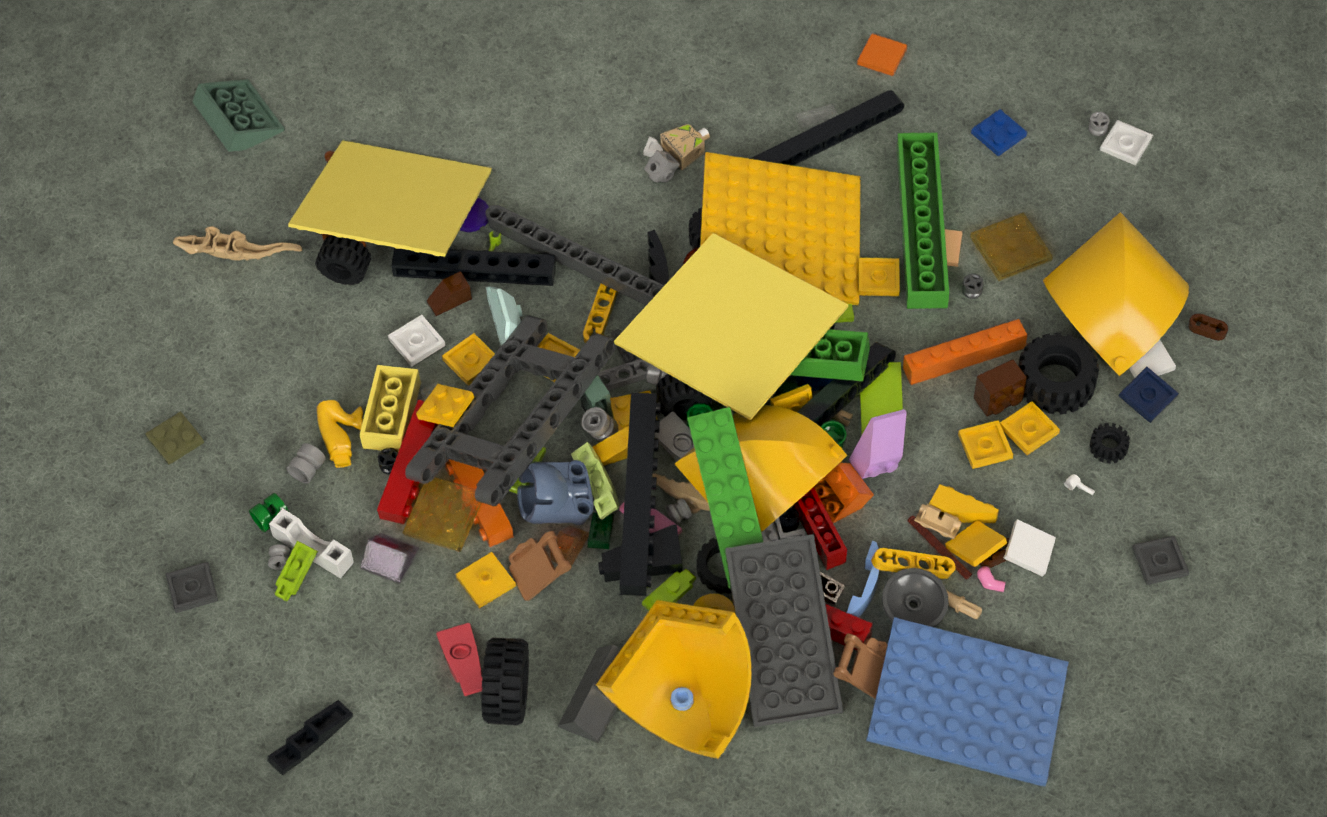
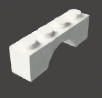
[269,508,354,579]

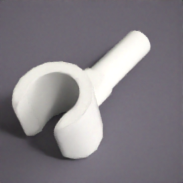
[1064,474,1095,496]

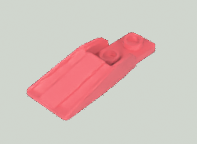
[436,623,482,696]

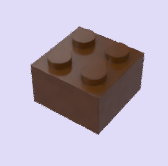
[974,359,1027,417]

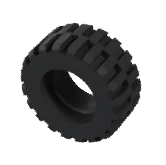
[1018,333,1099,414]
[481,637,529,725]

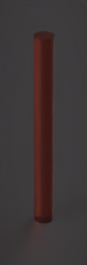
[908,515,972,580]

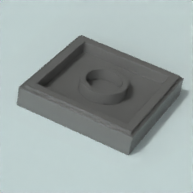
[1132,536,1189,585]
[166,562,218,613]

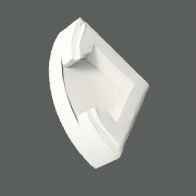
[643,137,663,157]

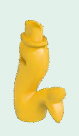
[317,400,363,468]

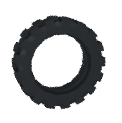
[696,538,732,594]

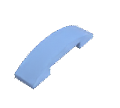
[847,541,880,617]

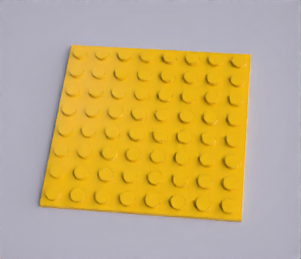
[700,152,860,306]

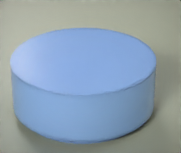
[671,687,694,711]

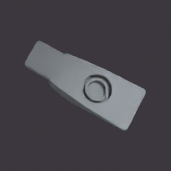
[655,412,694,462]

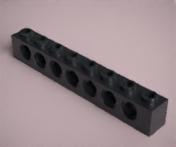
[391,248,556,286]

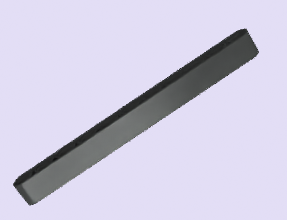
[486,205,664,305]

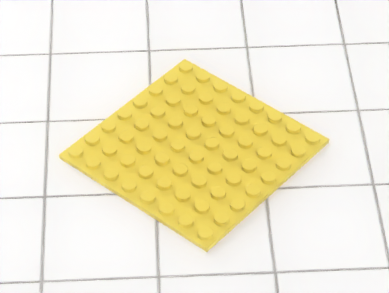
[288,140,492,257]
[614,233,848,420]

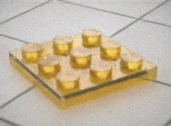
[970,212,1053,281]
[402,477,482,552]

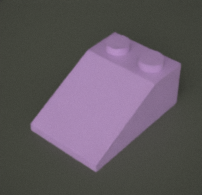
[848,410,907,479]

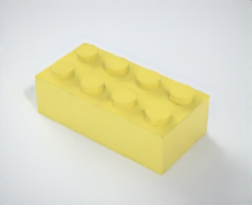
[360,365,421,452]

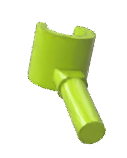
[488,231,501,252]

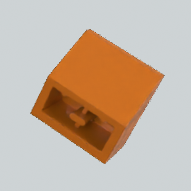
[814,462,874,523]

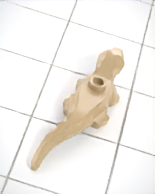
[173,226,302,261]
[653,474,710,514]

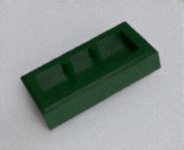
[588,512,614,549]

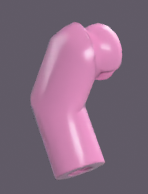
[977,566,1006,592]

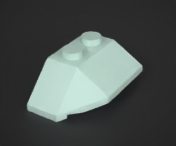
[486,286,523,346]

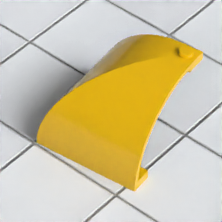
[1043,212,1189,376]
[675,405,848,532]
[596,600,751,759]

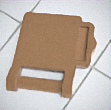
[509,531,572,601]
[833,634,887,699]

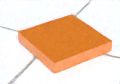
[857,34,907,76]

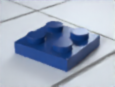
[971,109,1027,156]

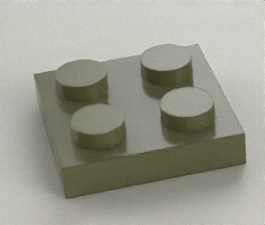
[145,411,204,465]

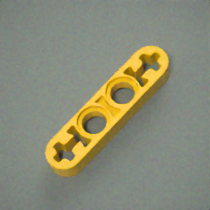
[583,283,618,343]
[871,548,956,579]

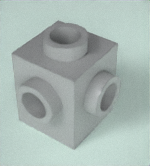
[644,150,680,183]

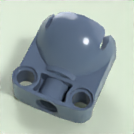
[517,460,593,525]

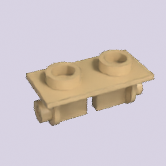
[914,503,962,539]

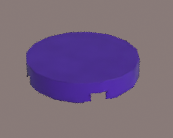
[460,198,488,232]

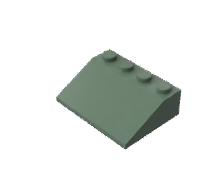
[192,79,285,152]

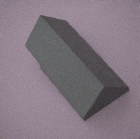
[558,644,620,743]

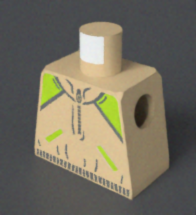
[660,124,710,170]

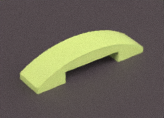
[571,442,619,519]

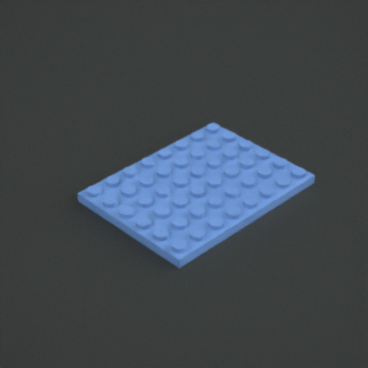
[866,617,1068,786]

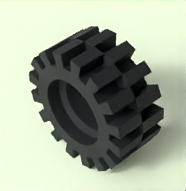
[1089,423,1130,464]

